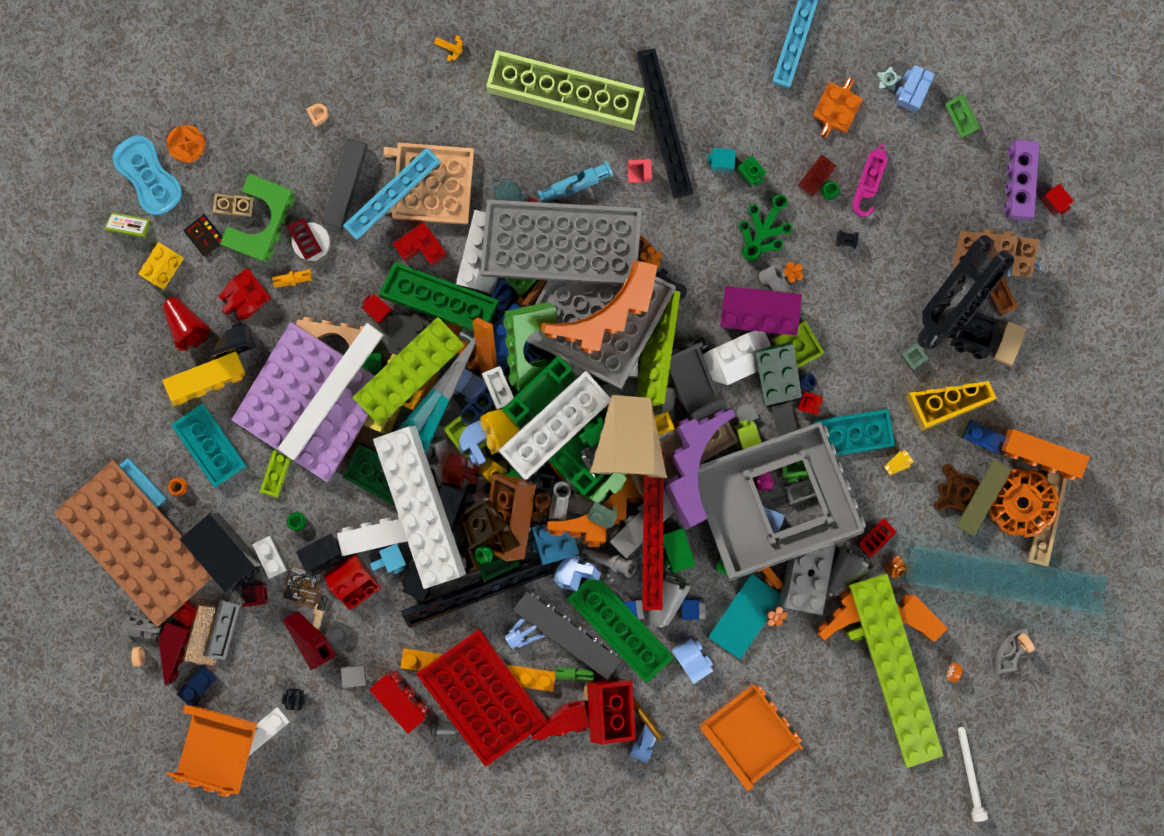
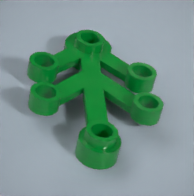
[738,194,793,262]

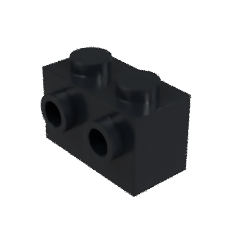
[296,533,345,576]

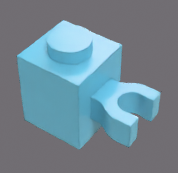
[370,543,408,574]

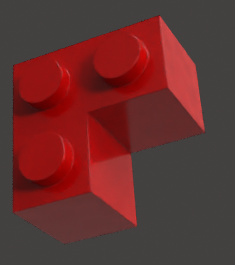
[392,222,448,267]

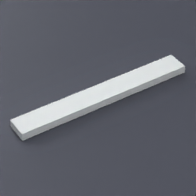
[278,323,384,460]

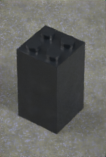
[180,513,262,593]

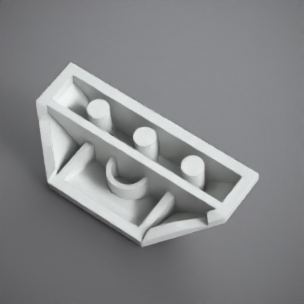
[702,331,771,385]

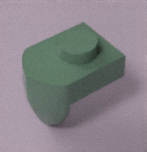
[586,502,617,528]

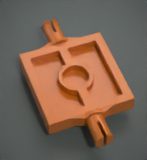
[812,77,863,139]

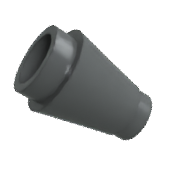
[431,719,459,738]

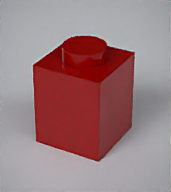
[1040,183,1074,216]
[361,294,393,324]

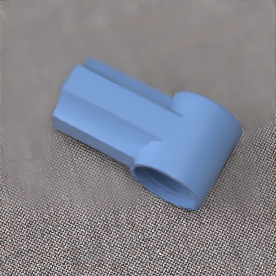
[629,724,661,763]

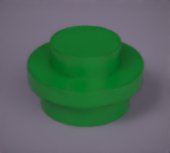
[820,181,840,200]
[287,512,307,531]
[475,544,493,564]

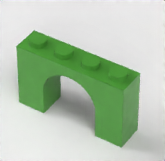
[220,174,296,264]
[503,302,557,391]

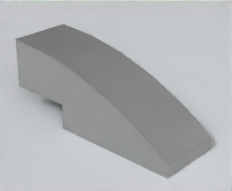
[426,438,450,489]

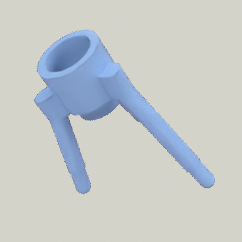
[505,618,546,649]

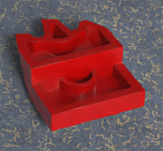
[218,268,272,320]

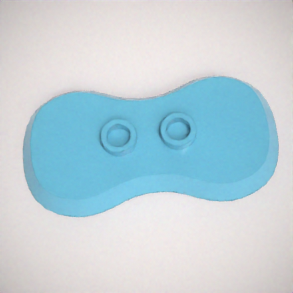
[112,135,182,215]

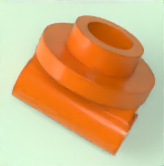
[883,555,907,578]

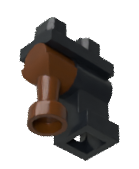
[530,472,555,525]

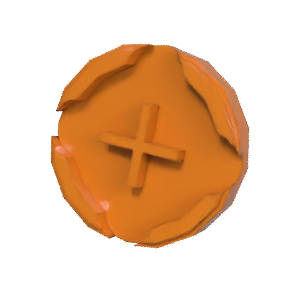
[167,125,205,163]

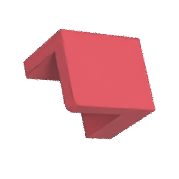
[627,159,652,183]

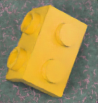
[138,242,184,289]

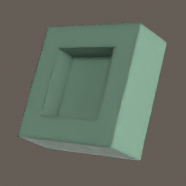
[901,343,928,370]

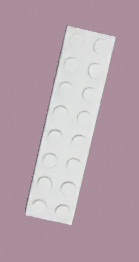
[373,425,466,589]

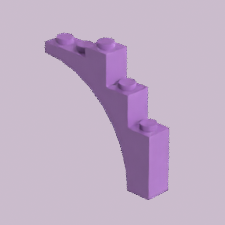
[664,409,736,530]

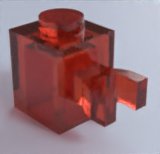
[443,453,480,486]

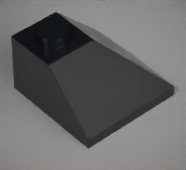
[209,323,256,359]

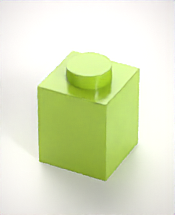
[734,419,761,450]

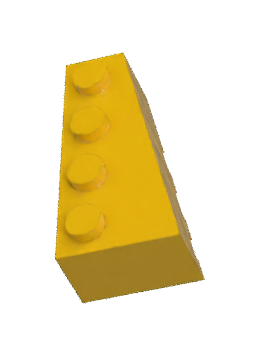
[162,352,245,407]
[906,381,997,431]

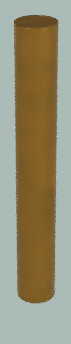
[633,696,664,741]

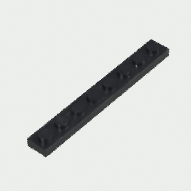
[636,48,693,199]
[401,559,553,628]

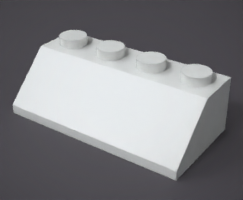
[456,210,499,295]

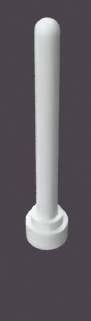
[958,727,988,822]

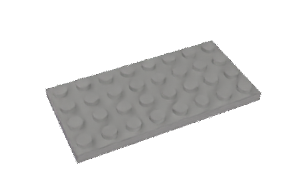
[480,200,642,285]

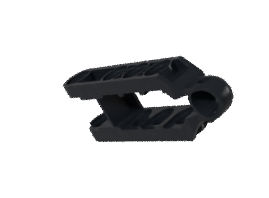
[917,235,1015,349]

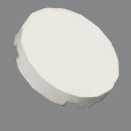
[292,223,330,261]

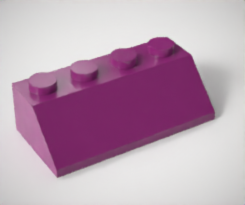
[720,286,802,336]

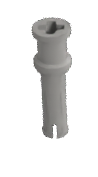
[582,546,637,578]

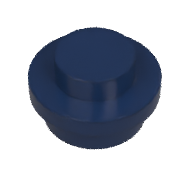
[799,373,817,392]

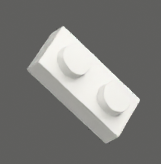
[482,366,514,410]
[252,536,287,579]

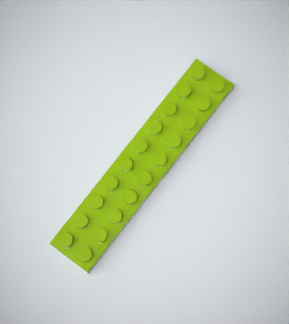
[849,573,943,768]

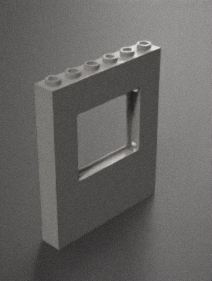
[698,422,866,581]

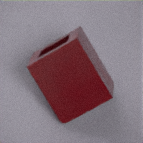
[242,584,269,608]

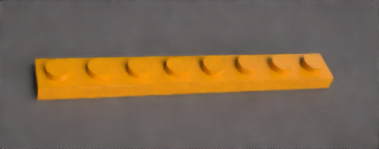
[400,648,556,692]

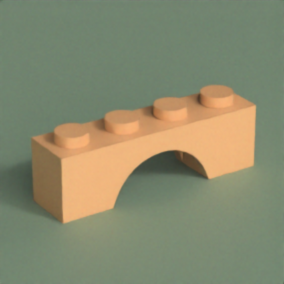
[296,317,373,354]

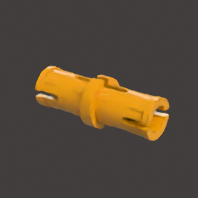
[272,269,313,289]

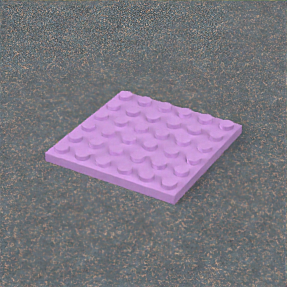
[232,322,375,482]

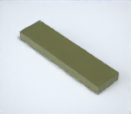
[956,460,1012,536]

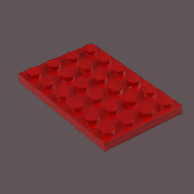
[416,628,548,767]

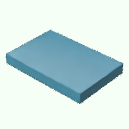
[120,458,168,508]

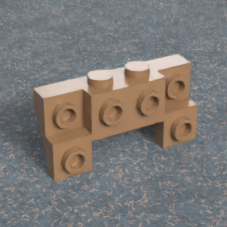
[953,229,1040,278]

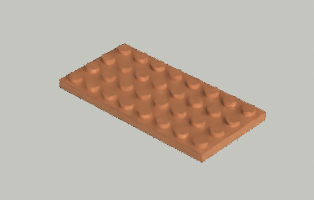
[54,460,212,627]

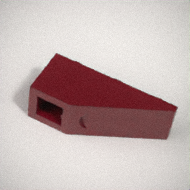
[282,611,336,670]
[159,621,193,686]

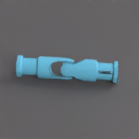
[537,161,613,203]

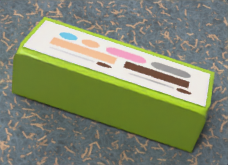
[105,212,150,238]

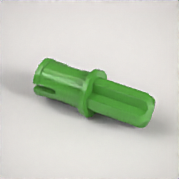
[555,667,594,683]

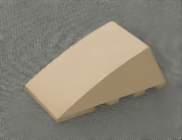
[590,395,667,478]

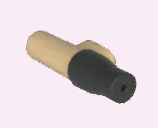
[313,595,327,630]

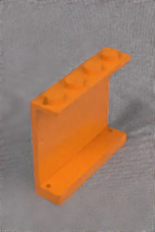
[166,705,258,797]

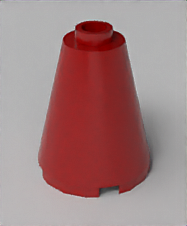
[162,297,211,351]

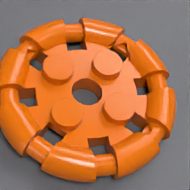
[988,468,1059,538]

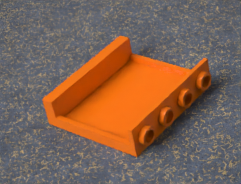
[699,683,803,791]

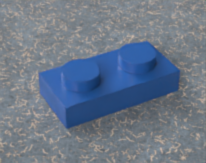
[962,421,1006,454]

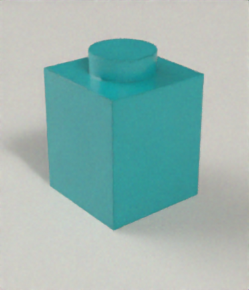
[707,148,736,173]

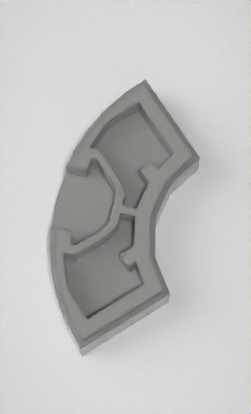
[996,628,1030,674]

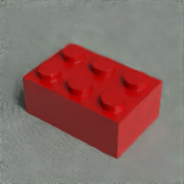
[369,669,430,734]
[587,679,636,745]

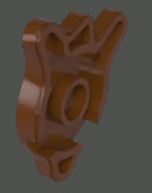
[933,464,980,512]

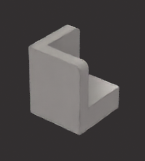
[341,665,368,688]

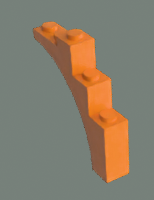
[540,260,658,353]
[545,474,643,547]
[816,589,948,642]

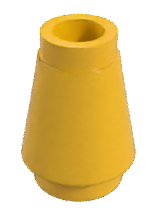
[884,450,914,476]

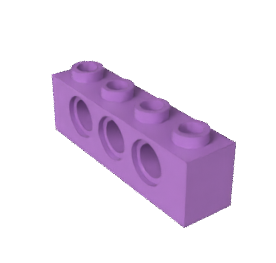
[1004,140,1039,221]

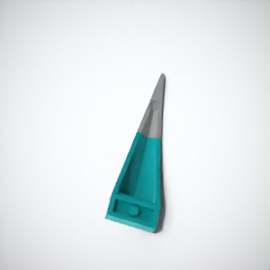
[377,337,476,459]

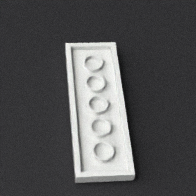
[498,371,611,480]

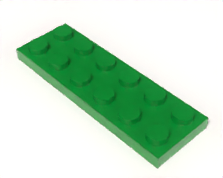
[379,262,500,332]
[567,578,674,684]

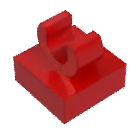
[798,392,823,415]

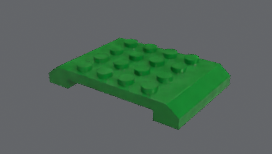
[502,355,608,496]

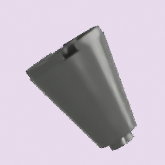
[827,542,875,597]

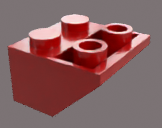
[323,554,381,610]

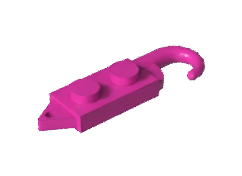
[852,143,888,217]

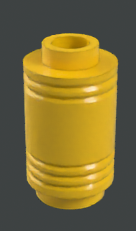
[477,457,504,483]

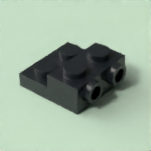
[950,308,1000,359]

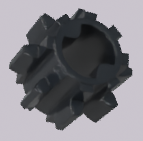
[282,689,307,710]

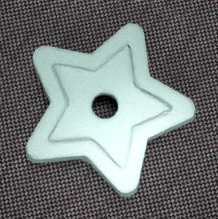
[877,67,901,91]

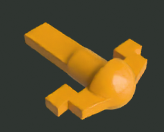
[434,35,463,62]

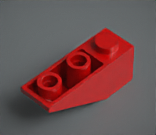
[532,700,589,741]

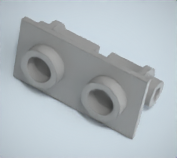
[120,616,165,640]

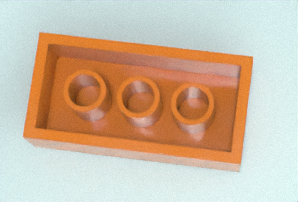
[1000,429,1090,481]

